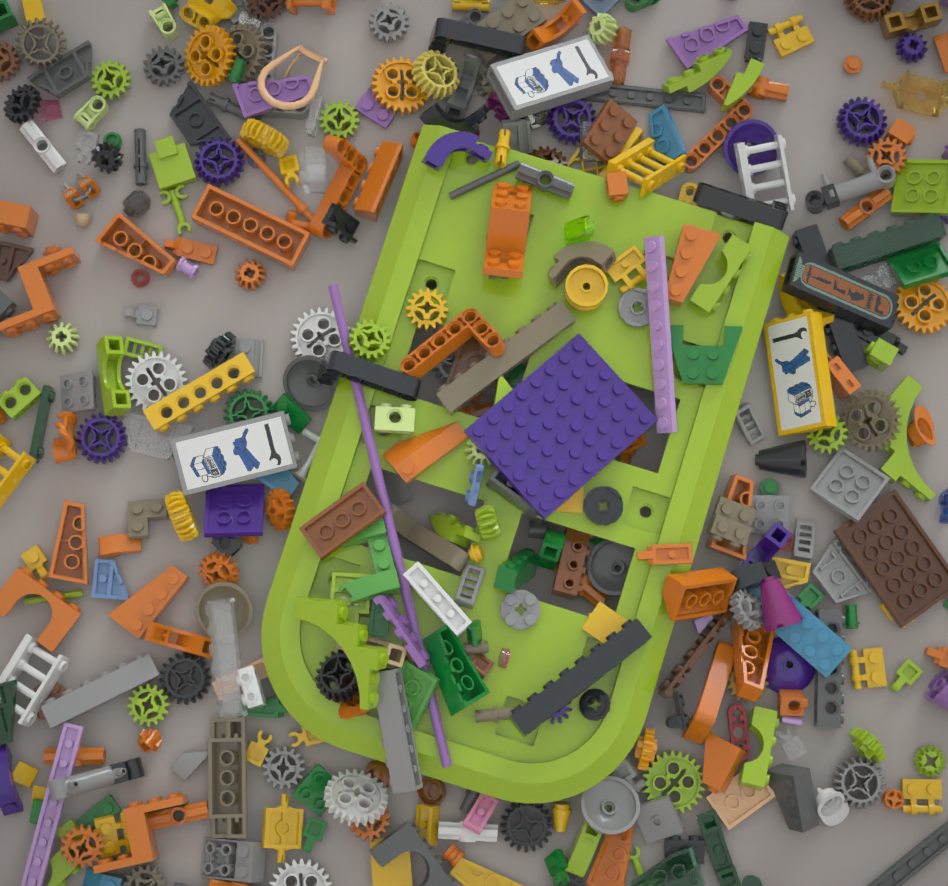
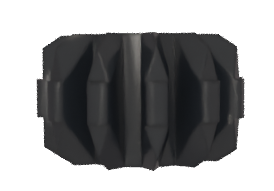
[91,141,124,174]

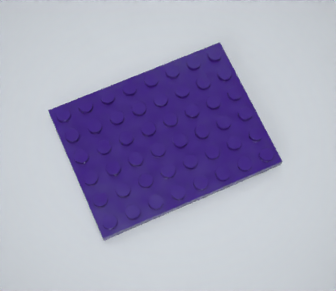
[464,334,658,521]

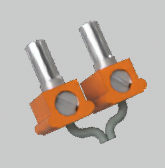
[61,172,101,211]

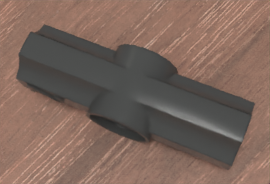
[515,163,575,200]

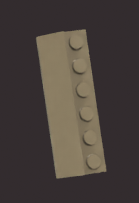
[208,717,248,838]

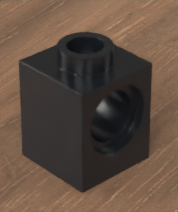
[211,537,243,558]

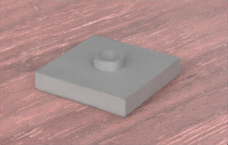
[637,795,684,844]

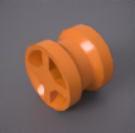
[882,789,905,809]
[441,842,465,868]

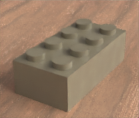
[472,0,547,69]

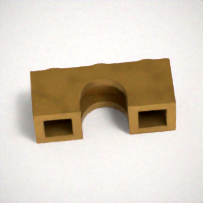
[879,1,943,40]

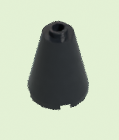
[755,440,807,478]

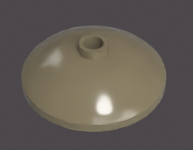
[195,581,254,639]

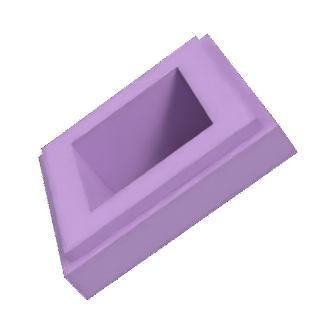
[692,615,713,635]
[779,715,802,725]

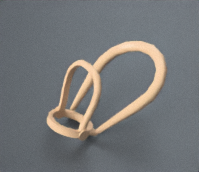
[258,45,328,110]

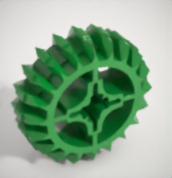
[223,388,275,425]

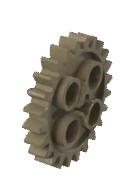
[225,23,268,84]
[840,389,902,452]

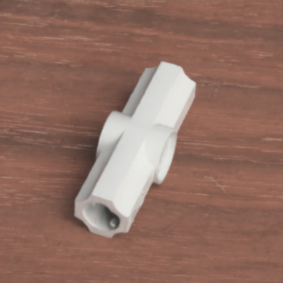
[19,120,67,174]
[438,821,498,842]

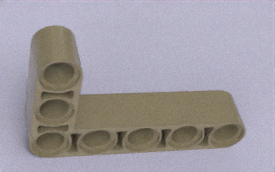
[389,501,470,572]

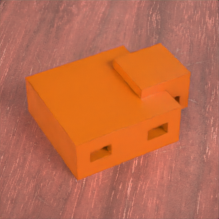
[827,353,862,402]

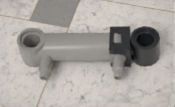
[805,157,896,214]
[47,757,145,802]

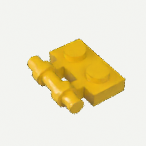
[767,14,815,59]
[606,245,647,294]
[848,647,887,689]
[901,779,943,815]
[94,813,131,858]

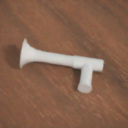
[291,428,321,482]

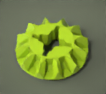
[914,745,946,777]

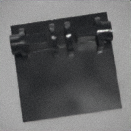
[666,691,689,731]

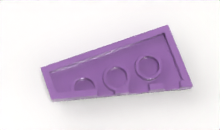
[666,15,749,70]
[232,75,316,120]
[373,595,431,668]

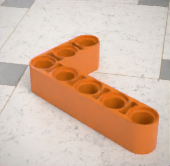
[684,75,753,174]
[309,135,368,239]
[400,308,506,379]
[682,640,734,745]

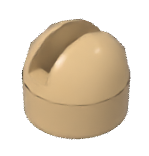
[75,213,90,227]

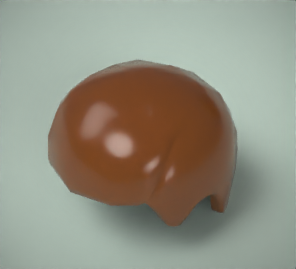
[366,760,390,788]
[417,777,447,807]

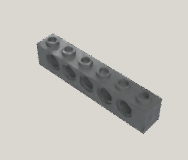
[814,609,845,728]

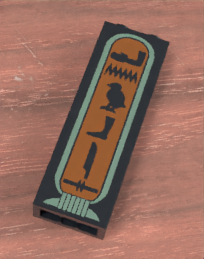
[781,251,899,334]

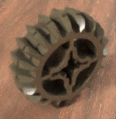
[15,18,67,69]

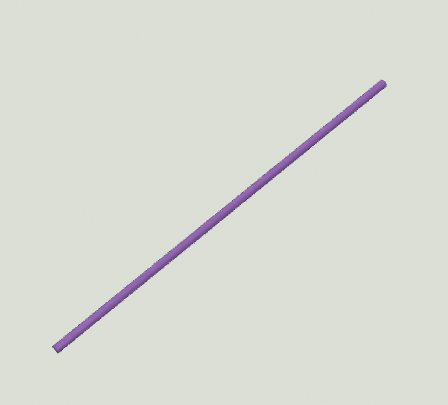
[328,284,452,768]

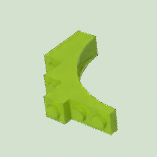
[876,375,936,502]
[294,596,389,710]

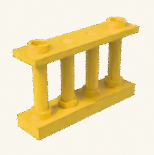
[605,138,686,197]
[0,434,36,509]

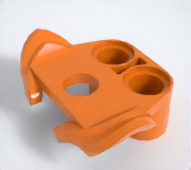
[52,411,77,464]

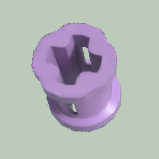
[175,256,201,280]

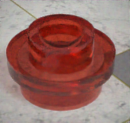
[131,269,150,288]

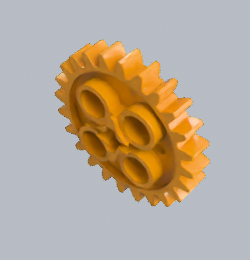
[183,25,237,87]
[371,56,429,116]
[895,279,948,336]

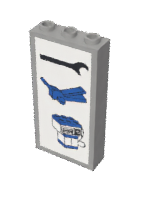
[487,35,614,121]
[169,411,301,496]

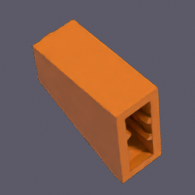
[702,732,746,794]

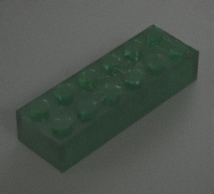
[828,213,947,273]

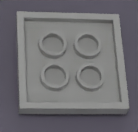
[809,447,890,524]

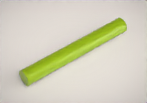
[24,589,84,605]

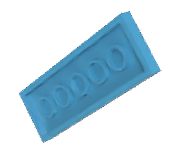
[747,585,853,678]

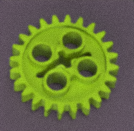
[642,750,705,814]

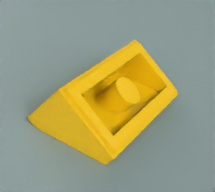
[415,804,441,846]

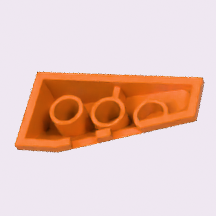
[382,422,468,486]

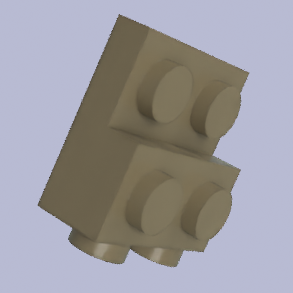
[706,496,756,549]

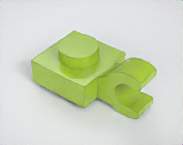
[889,658,923,692]

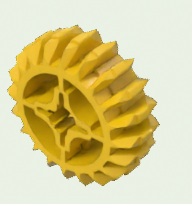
[239,119,290,158]
[165,490,199,542]

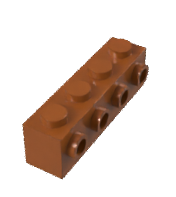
[551,527,593,600]

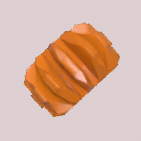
[234,259,267,291]

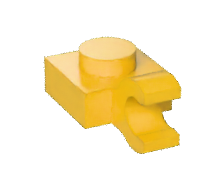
[20,544,49,580]

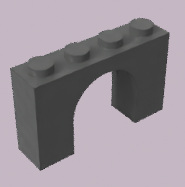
[369,821,455,886]

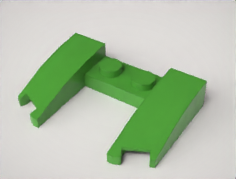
[339,517,401,603]

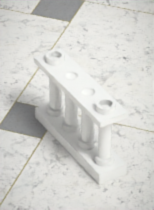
[733,134,796,210]
[403,561,472,637]
[0,633,70,727]

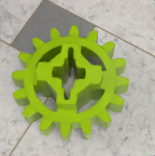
[90,59,132,101]
[319,100,360,140]
[348,319,391,361]
[806,416,848,455]
[127,684,171,727]
[848,727,886,764]

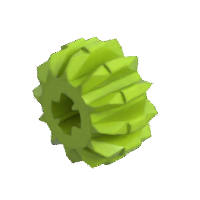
[475,505,501,539]

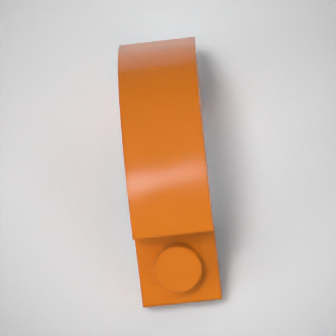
[526,0,587,52]
[144,621,217,659]

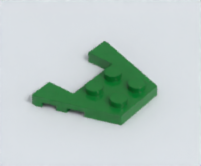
[670,325,742,385]

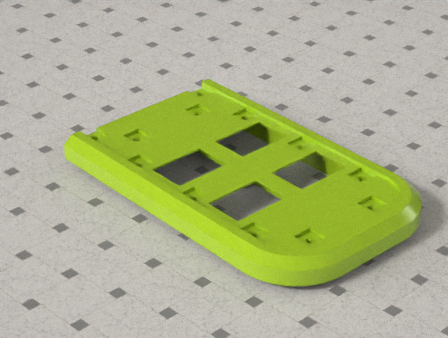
[261,125,789,803]

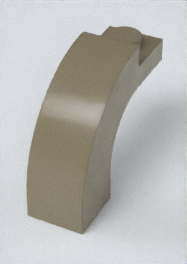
[547,241,616,288]

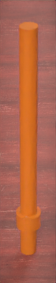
[235,137,314,222]

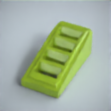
[123,336,164,365]

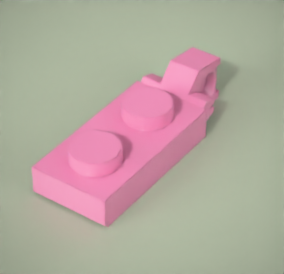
[462,793,500,835]

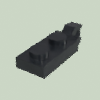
[744,21,768,62]
[856,325,908,356]

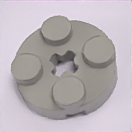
[618,288,649,328]
[501,590,541,630]

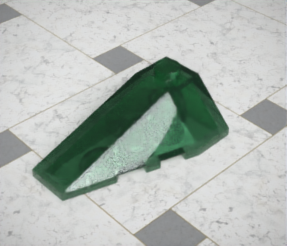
[626,847,706,886]

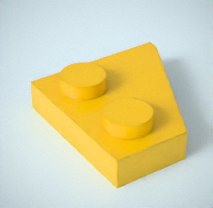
[771,556,811,589]

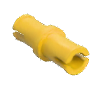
[452,0,490,12]
[494,129,511,168]

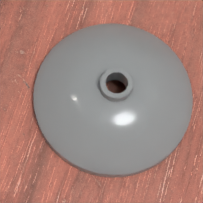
[580,776,640,835]

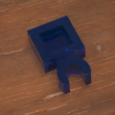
[938,489,948,524]

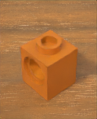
[884,117,917,149]
[605,171,629,202]
[777,689,808,716]

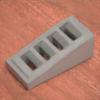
[735,403,767,446]
[791,519,816,560]
[454,563,486,609]

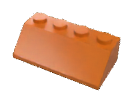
[352,141,404,222]
[662,567,738,621]

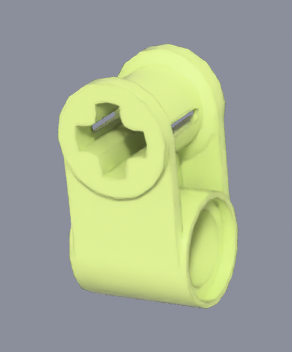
[148,3,179,41]
[73,96,109,132]

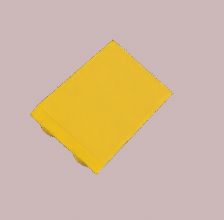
[369,838,413,886]

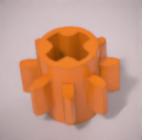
[137,728,163,753]

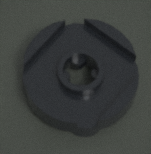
[584,486,623,526]

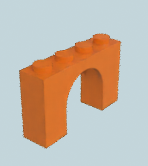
[0,566,83,652]

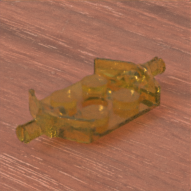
[881,70,948,118]

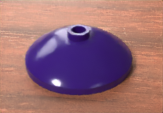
[723,119,777,176]
[765,637,816,693]

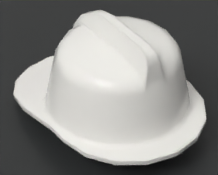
[815,788,850,826]

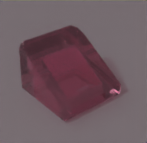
[39,100,63,122]

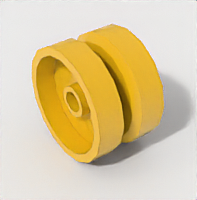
[564,264,608,312]

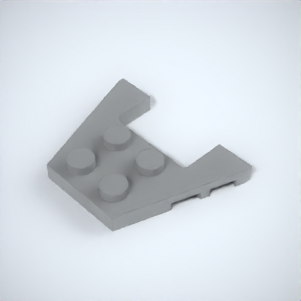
[811,536,874,604]

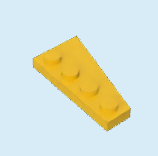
[450,857,524,886]

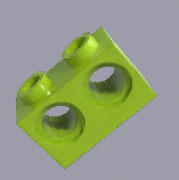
[863,338,899,372]
[0,376,42,421]

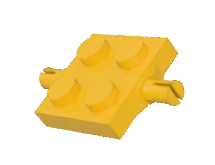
[261,794,304,863]

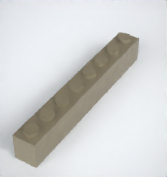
[436,301,576,416]

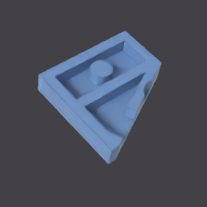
[465,464,484,508]
[91,559,130,600]

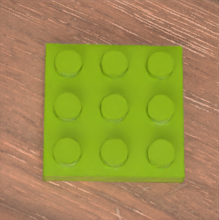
[891,159,948,216]

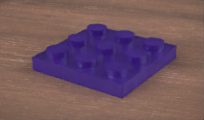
[204,484,265,538]

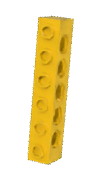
[143,352,257,433]

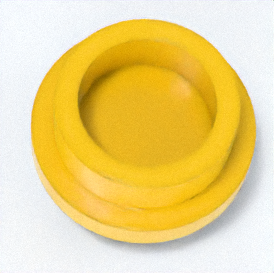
[468,544,484,563]

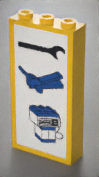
[763,309,837,437]

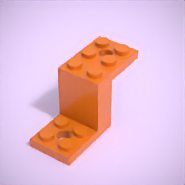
[483,182,533,279]
[0,246,81,338]
[93,792,189,874]

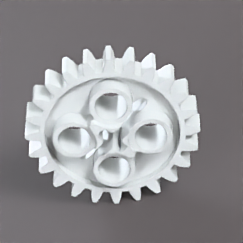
[290,307,351,359]
[125,351,188,411]
[323,769,388,827]
[269,858,332,886]

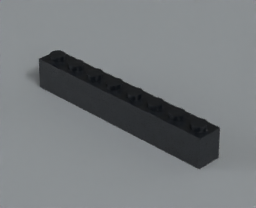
[791,224,868,373]
[509,618,652,737]

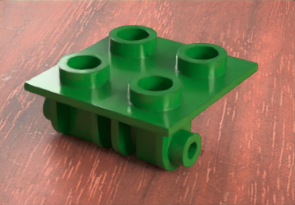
[291,764,340,817]

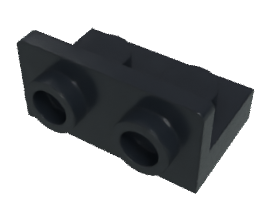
[321,203,360,244]
[664,835,705,864]

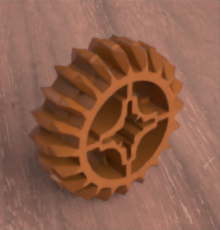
[844,0,894,23]

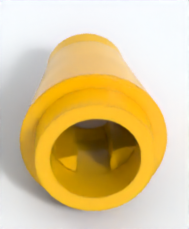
[552,802,572,832]

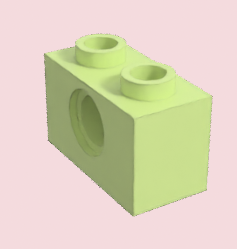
[374,403,416,434]

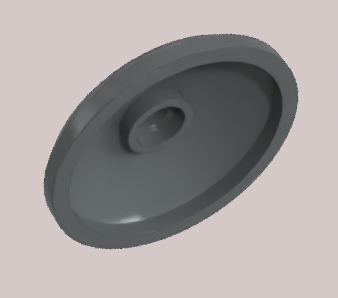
[283,355,339,411]
[587,540,635,596]

